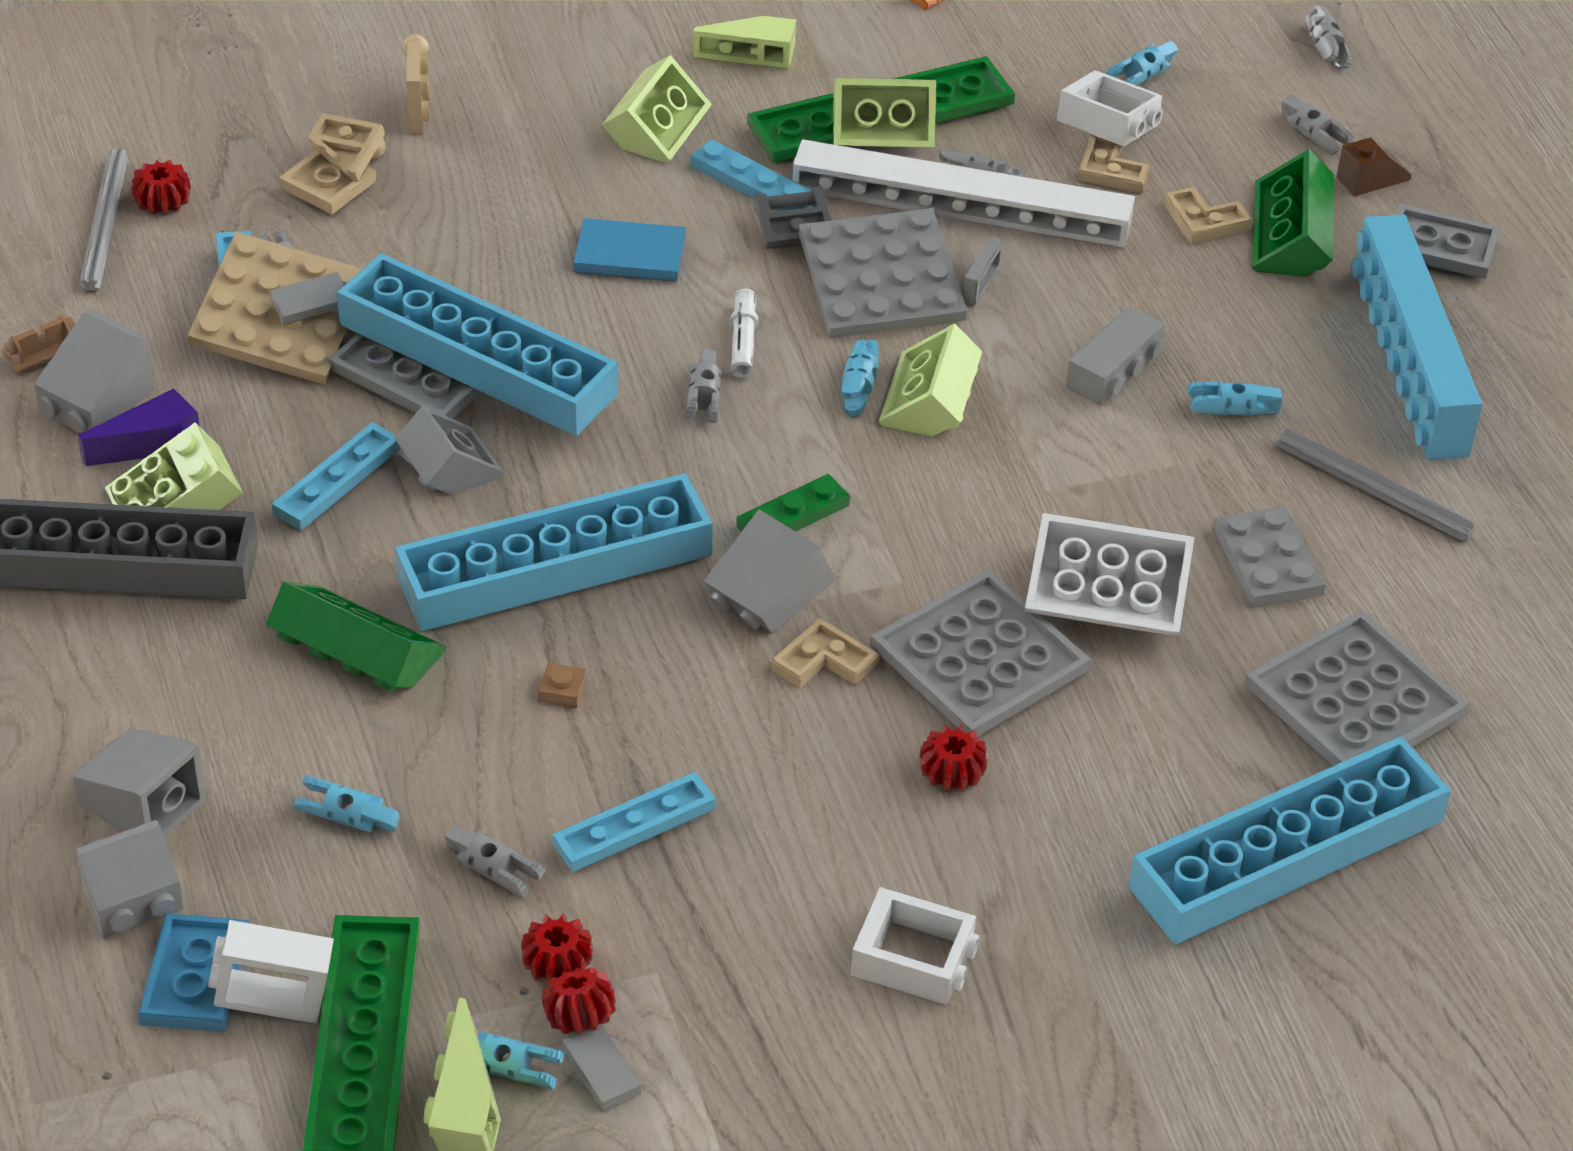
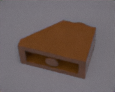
[1336,137,1412,196]

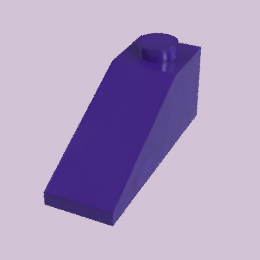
[78,388,200,466]

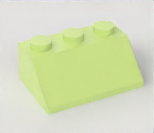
[602,55,712,163]
[833,78,936,148]
[878,323,982,436]

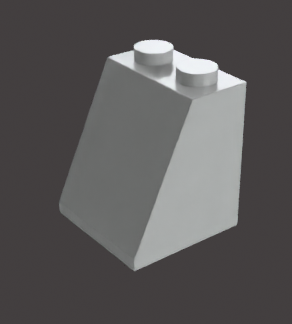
[34,308,153,433]
[704,510,836,634]
[72,727,207,836]

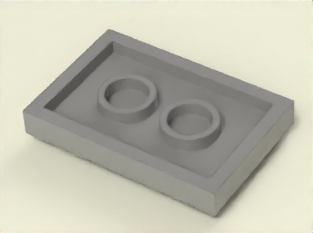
[1396,204,1500,279]
[1213,506,1326,608]

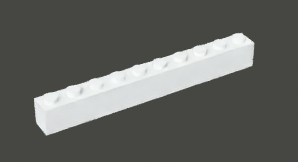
[792,139,1135,248]

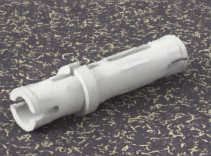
[730,288,759,379]

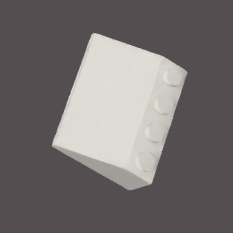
[1025,513,1195,637]

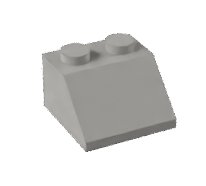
[395,406,504,495]
[76,820,183,938]

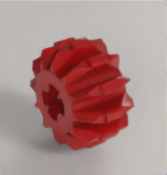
[131,159,191,215]
[919,725,988,792]
[521,912,593,982]
[542,967,616,1035]

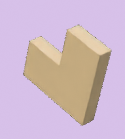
[1077,134,1150,194]
[1162,187,1254,244]
[770,618,880,689]

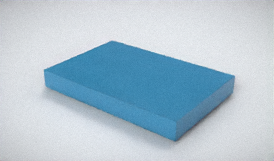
[574,218,686,281]
[138,913,250,1032]

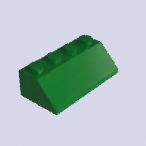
[1252,149,1334,277]
[265,581,447,692]

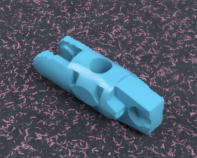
[1106,41,1179,86]
[841,340,879,418]
[1187,382,1283,416]
[293,774,400,833]
[478,1031,565,1089]

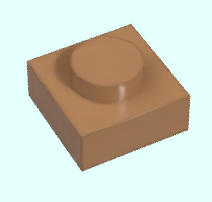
[538,663,586,708]

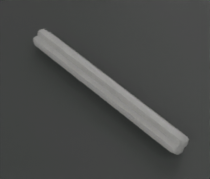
[80,148,128,292]
[1276,428,1475,542]

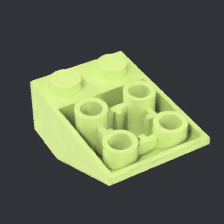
[105,423,243,510]
[424,998,501,1151]

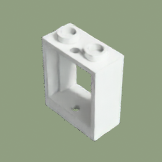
[1056,70,1163,147]
[850,887,980,1005]
[208,920,334,1024]

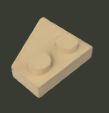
[308,113,385,181]

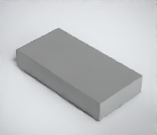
[963,236,1003,307]
[270,272,344,325]
[562,1024,641,1111]

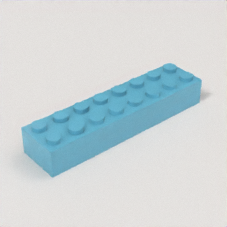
[1351,214,1482,460]
[337,253,618,436]
[395,473,713,632]
[1128,736,1451,945]

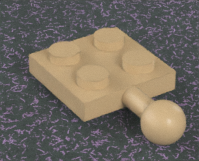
[402,34,430,135]
[279,138,386,215]

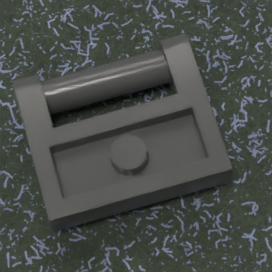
[754,187,831,250]

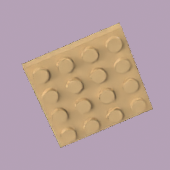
[187,232,362,385]

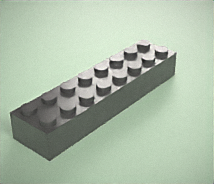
[0,499,258,599]

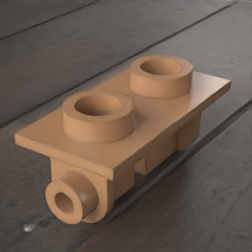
[1,316,75,374]

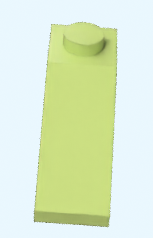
[693,16,796,69]

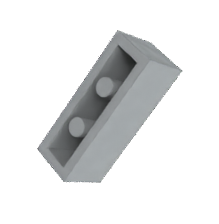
[1066,306,1165,405]

